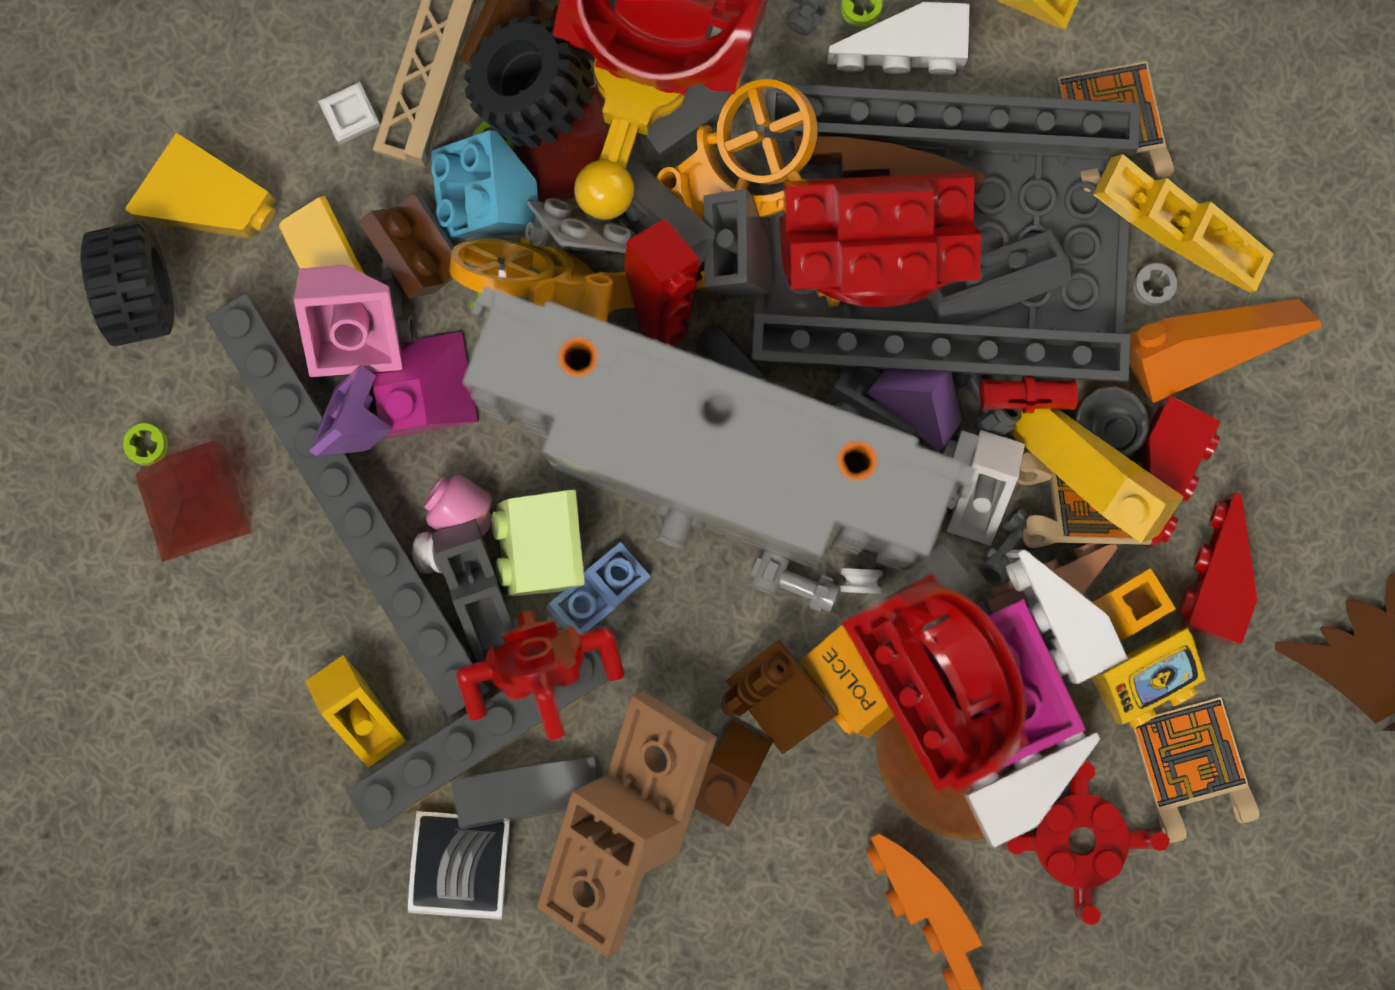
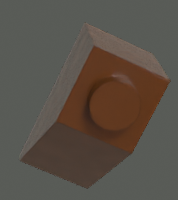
[694,720,773,827]

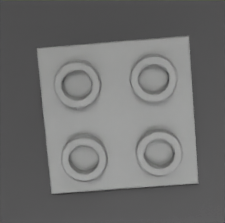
[525,198,632,254]

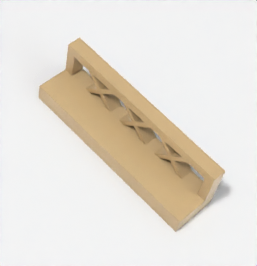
[373,0,480,168]

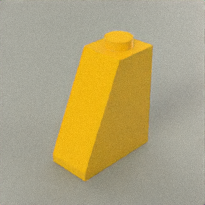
[125,133,276,239]

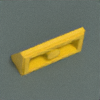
[278,196,364,274]

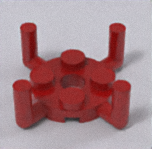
[456,610,625,740]
[1002,761,1170,925]

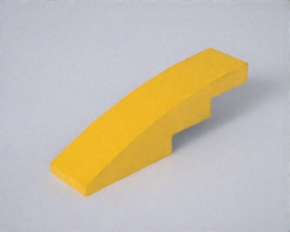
[1093,154,1273,293]

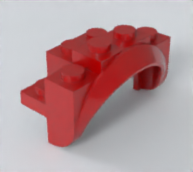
[553,0,768,96]
[779,172,981,307]

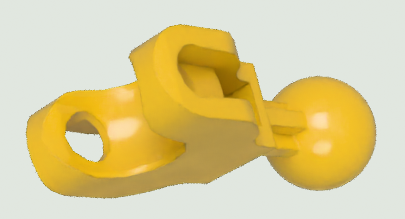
[574,58,686,220]

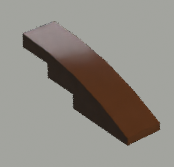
[793,136,985,194]

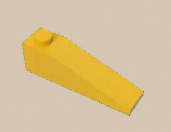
[1010,409,1183,543]

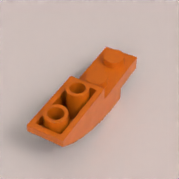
[865,831,982,990]

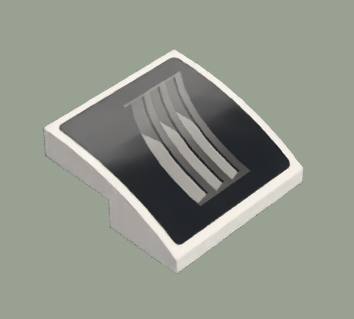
[408,811,511,920]

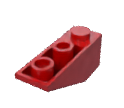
[624,218,700,347]
[1141,396,1221,548]
[1178,492,1258,645]

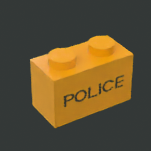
[799,625,894,738]

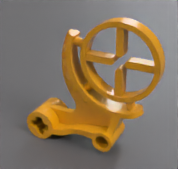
[657,79,818,292]
[449,236,635,323]

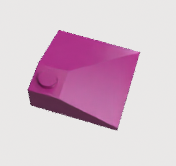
[923,599,1086,768]

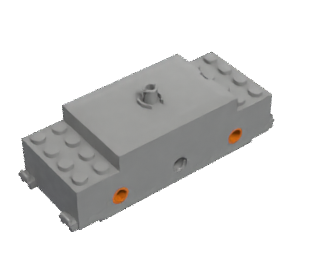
[463,286,976,571]

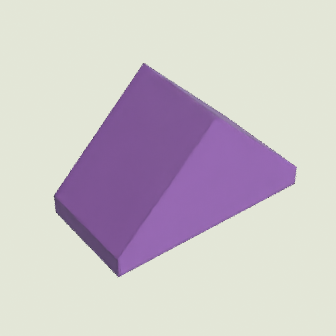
[867,369,963,452]

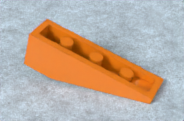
[1129,298,1322,403]

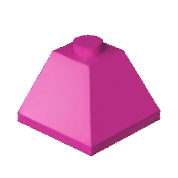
[372,332,478,439]

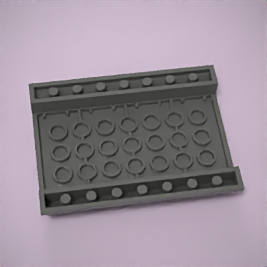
[752,84,1140,382]

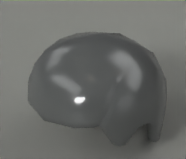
[1075,385,1150,458]

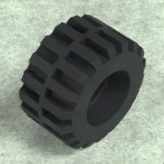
[464,16,594,148]
[80,220,174,347]

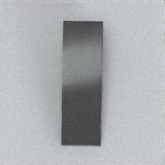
[431,518,516,663]
[451,757,598,829]

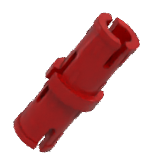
[979,376,1078,414]

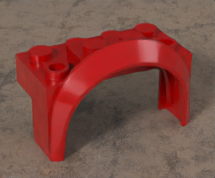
[842,572,1029,793]

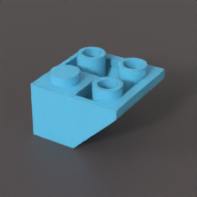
[431,130,538,240]

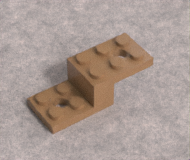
[537,691,717,958]

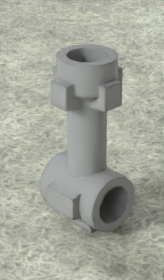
[750,551,840,613]

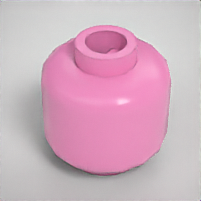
[423,474,492,536]

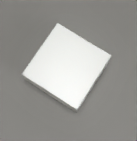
[318,82,380,145]

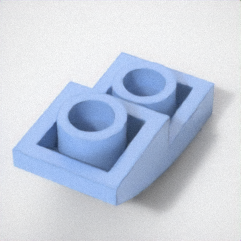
[546,542,651,634]

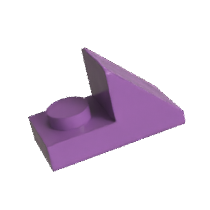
[309,365,391,456]

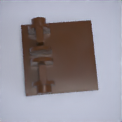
[721,639,838,755]

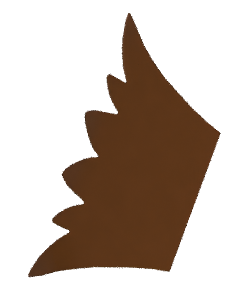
[1275,573,1395,731]

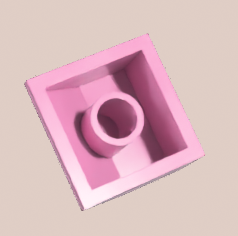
[294,265,403,377]

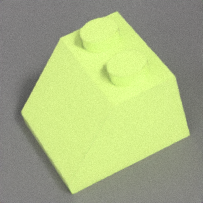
[491,490,585,597]

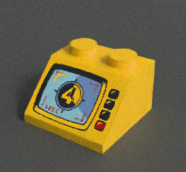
[1091,628,1206,728]

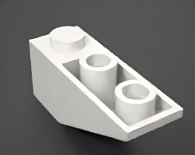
[827,2,970,76]
[1006,550,1128,684]
[963,732,1100,848]

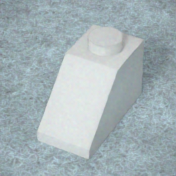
[947,430,1025,546]

